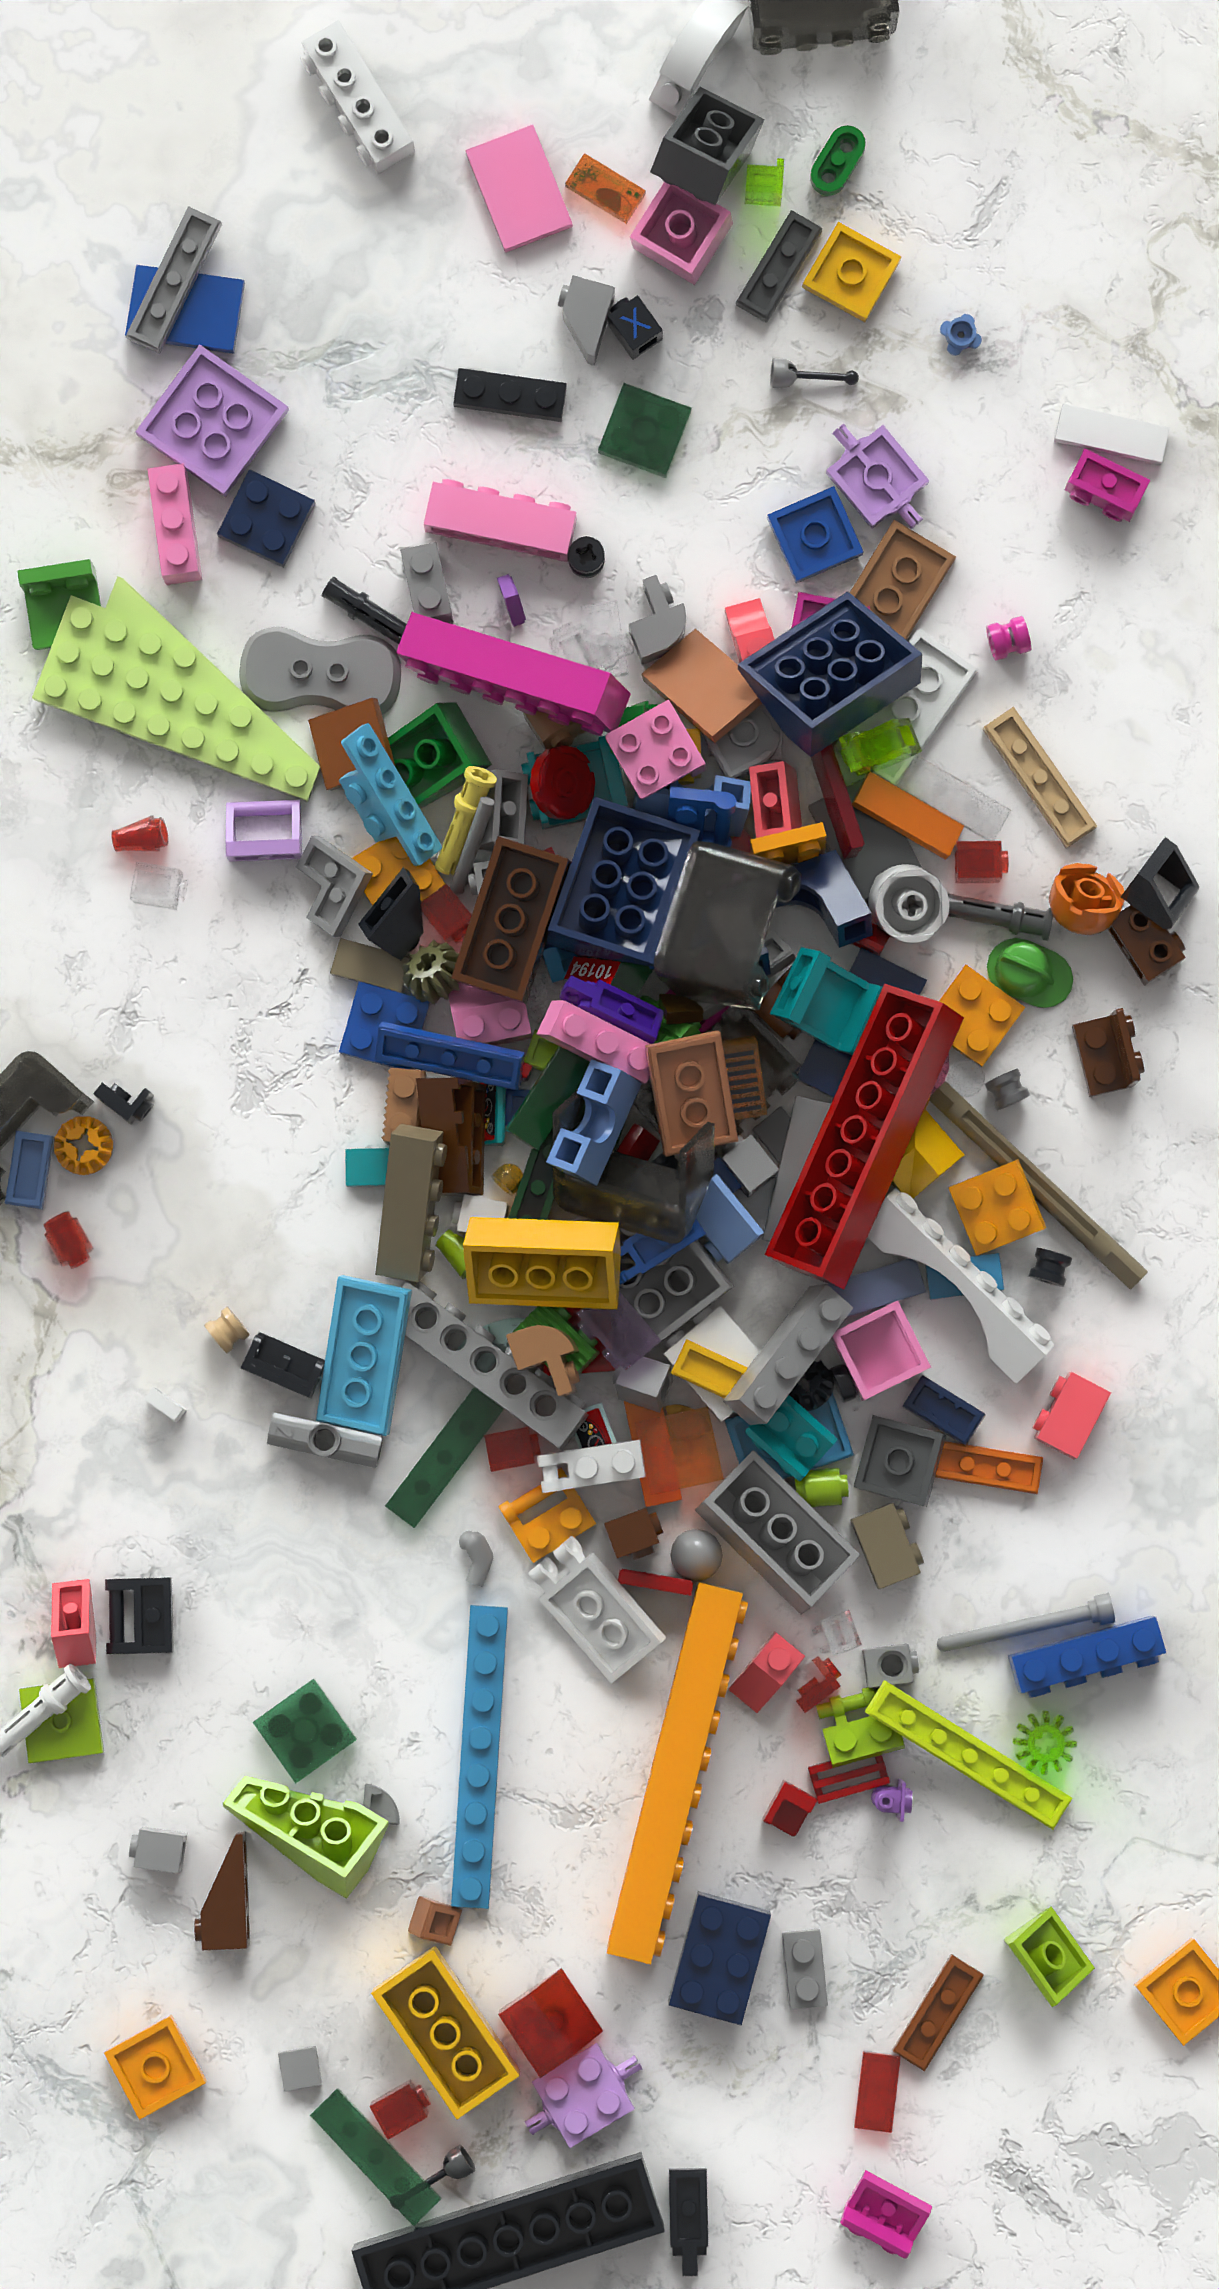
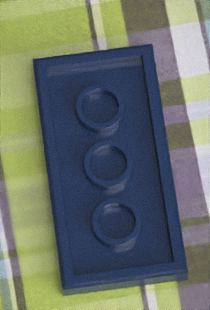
[795,947,927,1099]

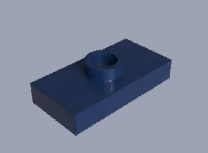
[902,1375,986,1446]

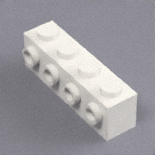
[300,20,415,174]

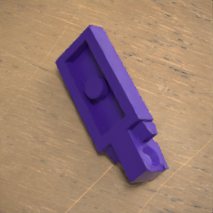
[559,975,664,1044]

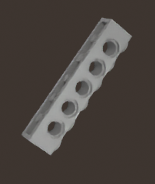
[402,1281,589,1451]

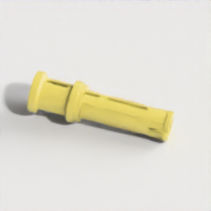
[434,766,497,875]

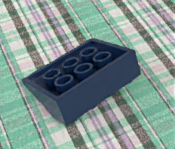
[737,591,922,757]
[546,796,700,967]

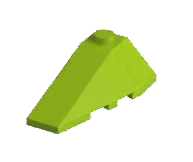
[223,1776,389,1899]

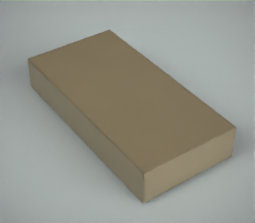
[330,938,410,993]

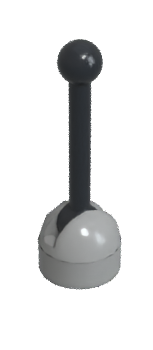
[770,358,859,388]

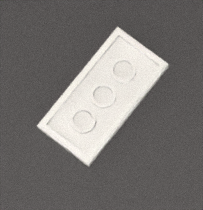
[834,628,979,786]

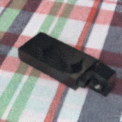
[669,2168,708,2276]

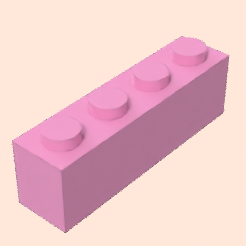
[424,479,577,562]

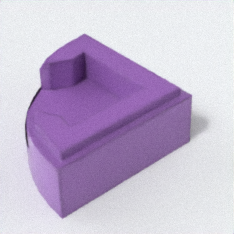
[497,574,526,627]

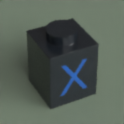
[608,295,663,360]

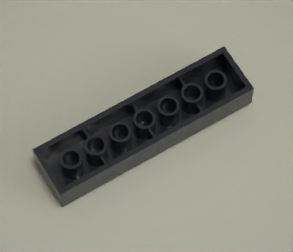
[351,2152,665,2289]

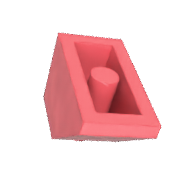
[51,1579,96,1668]
[728,1631,805,1713]

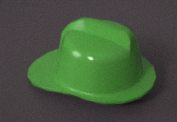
[987,938,1073,1008]

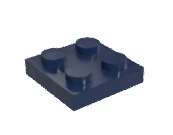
[217,469,316,568]

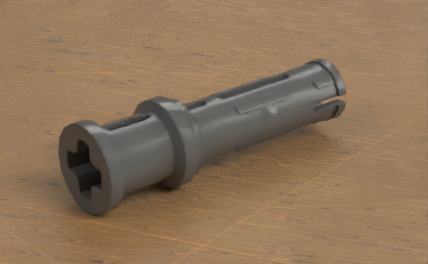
[948,893,1053,941]

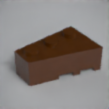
[416,1077,486,1196]

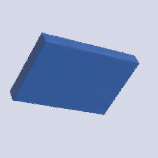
[125,265,245,354]

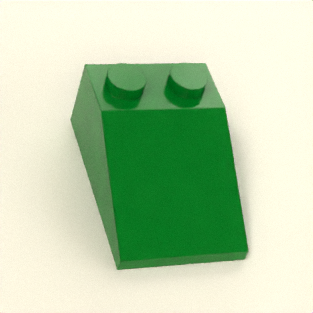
[388,702,492,809]

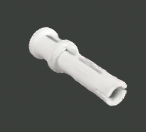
[0,1664,91,1757]

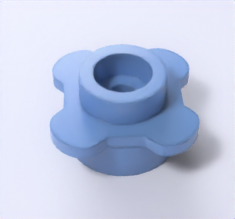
[940,314,982,356]

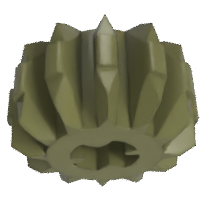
[402,940,460,1005]

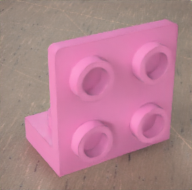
[605,699,706,800]

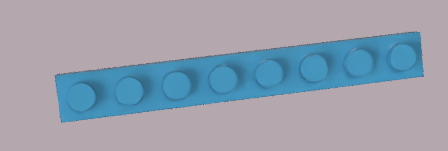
[451,1605,508,1909]

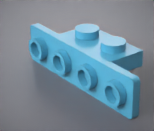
[339,723,442,866]

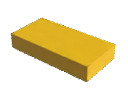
[670,1339,747,1399]

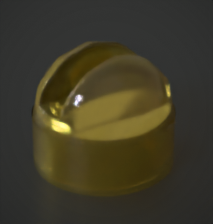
[491,1163,523,1196]

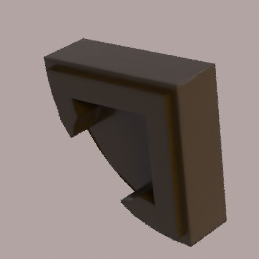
[659,994,704,1024]

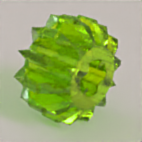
[1012,1710,1077,1775]

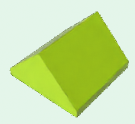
[1004,1906,1095,2007]

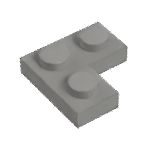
[296,836,373,937]

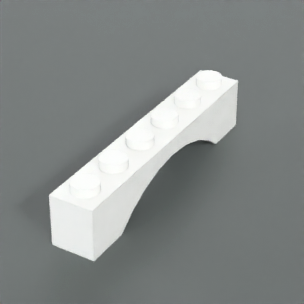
[868,1188,1055,1384]

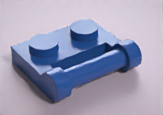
[667,786,737,857]

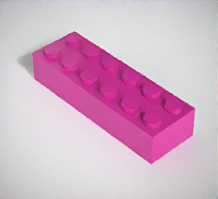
[396,612,631,736]

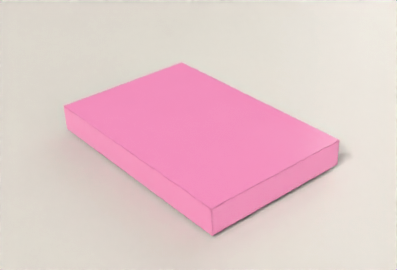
[465,125,573,253]

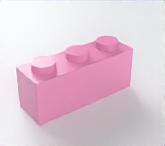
[147,463,202,585]
[536,1001,650,1084]

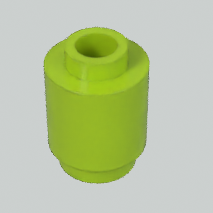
[795,1468,849,1507]

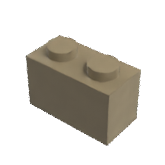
[850,1503,924,1589]

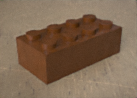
[451,836,571,1004]

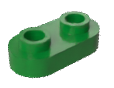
[810,125,866,196]

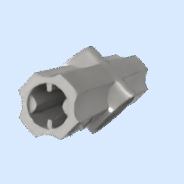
[267,1412,383,1468]

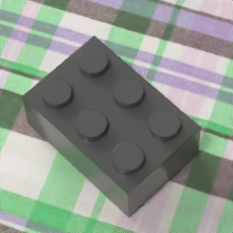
[650,87,765,205]

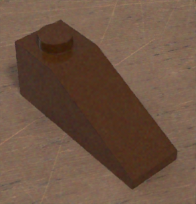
[194,1832,250,1951]

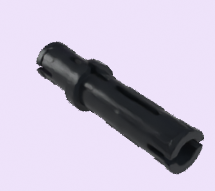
[321,577,407,644]

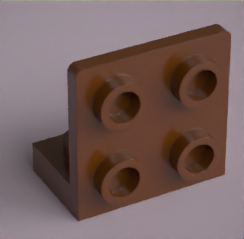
[1072,1008,1145,1097]

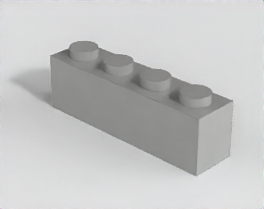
[723,1284,853,1425]

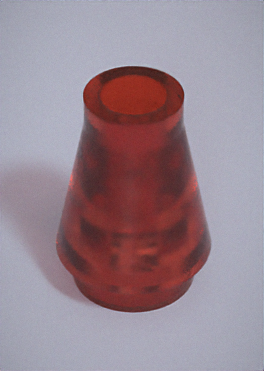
[111,815,168,852]

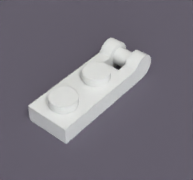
[537,1439,646,1493]

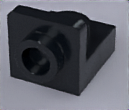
[93,1082,154,1125]

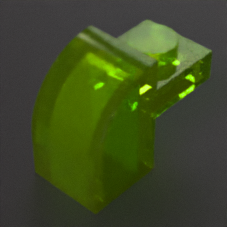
[838,718,922,776]

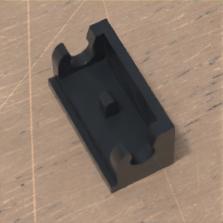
[241,1332,325,1398]

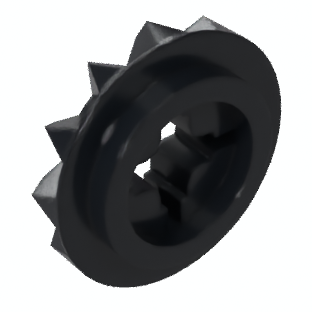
[789,1360,834,1411]

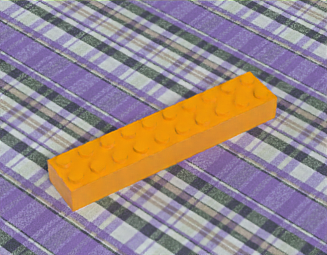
[607,1581,748,1965]

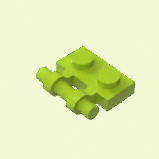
[816,1687,905,1768]

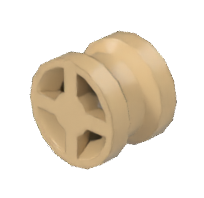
[204,1307,250,1353]

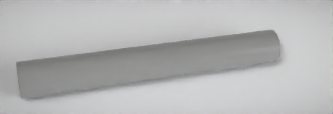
[449,797,495,894]

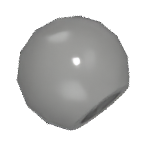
[670,1529,723,1581]

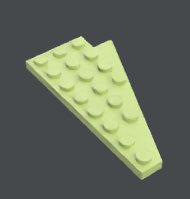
[32,576,321,802]

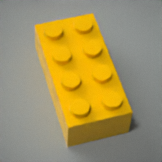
[371,1946,520,2119]

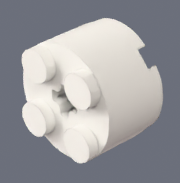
[868,864,949,943]

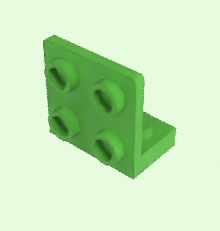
[17,559,101,650]

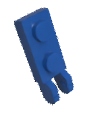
[619,1202,706,1286]

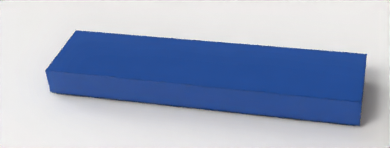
[375,1022,525,1091]

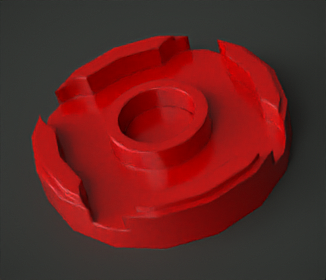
[530,745,595,820]

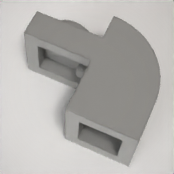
[629,575,686,665]

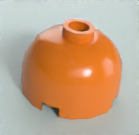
[1049,863,1125,935]

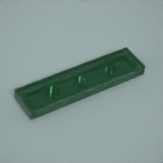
[385,1387,504,1528]
[310,2088,442,2226]

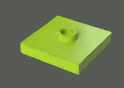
[19,1678,104,1763]

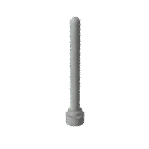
[937,1593,1115,1652]

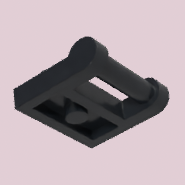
[105,1577,174,1654]

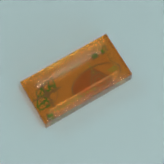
[565,153,646,224]

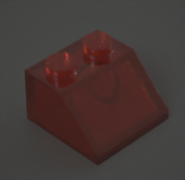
[498,1967,603,2078]

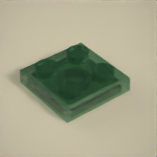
[598,383,692,478]
[253,1678,357,1784]

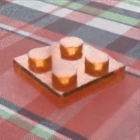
[635,1406,724,1495]

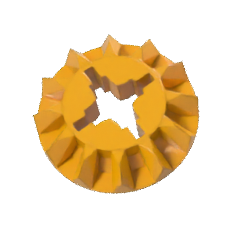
[54,1116,113,1175]

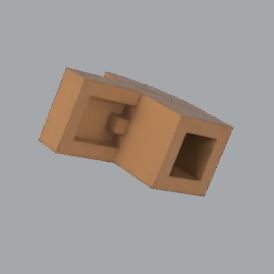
[506,1325,580,1397]

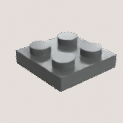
[854,1415,946,1507]

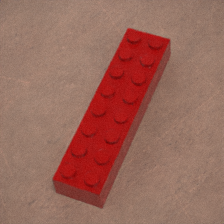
[764,983,964,1290]

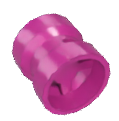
[986,616,1032,661]

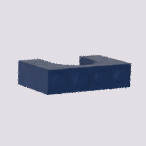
[700,849,873,987]

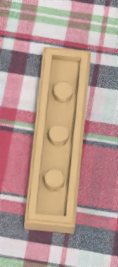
[983,707,1097,849]

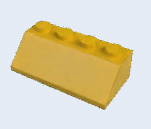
[463,1217,621,1309]

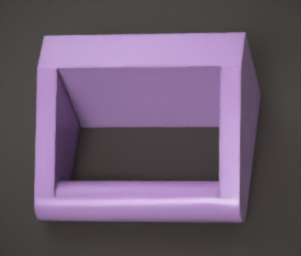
[226,800,302,862]

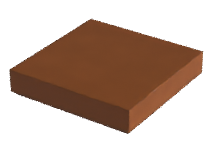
[308,698,395,791]

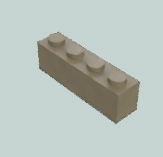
[375,1124,447,1283]

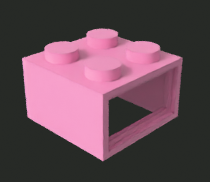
[831,1300,931,1401]

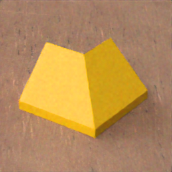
[891,1110,964,1199]

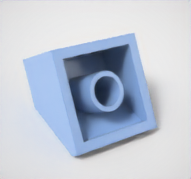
[683,1174,764,1264]

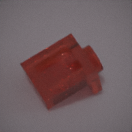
[795,1656,841,1713]

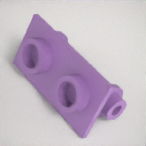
[871,1779,912,1822]

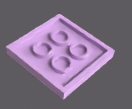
[135,344,289,497]

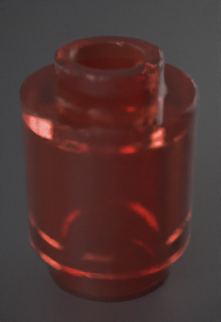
[43,1211,94,1269]

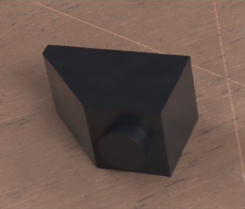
[358,867,424,961]

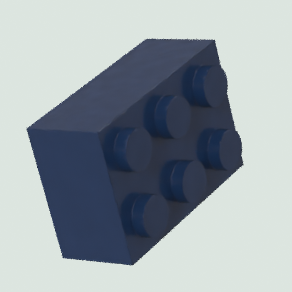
[668,1891,771,2026]

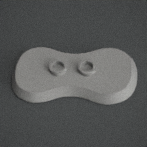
[239,627,401,715]

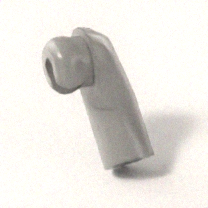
[459,1531,493,1587]

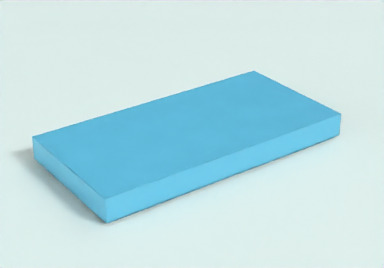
[316,1275,412,1436]

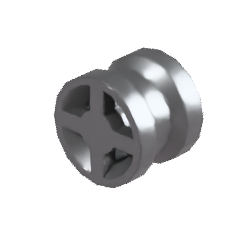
[985,1068,1030,1111]

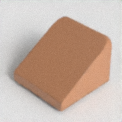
[408,1896,462,1946]

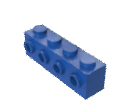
[1008,1616,1166,1698]

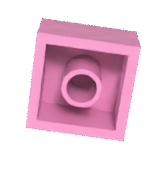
[630,182,733,285]

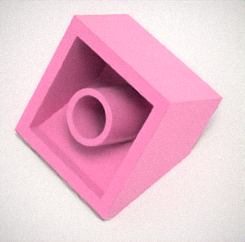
[449,983,532,1046]

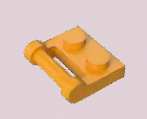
[498,1467,596,1563]

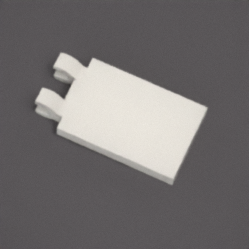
[528,1536,667,1684]

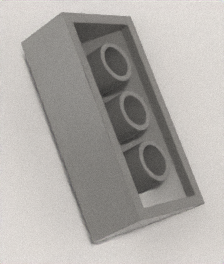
[695,1450,860,1615]

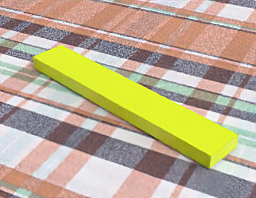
[865,1680,1072,1830]

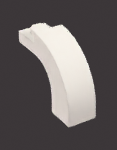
[648,0,748,117]

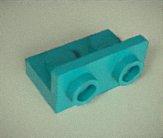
[745,1395,838,1481]

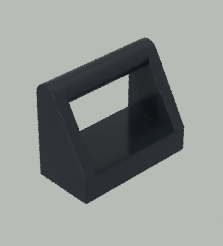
[1121,837,1199,930]

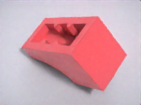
[724,598,775,663]

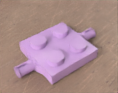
[826,424,929,529]
[525,2043,642,2148]

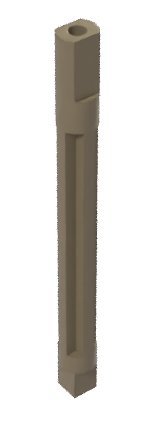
[930,1081,1148,1290]

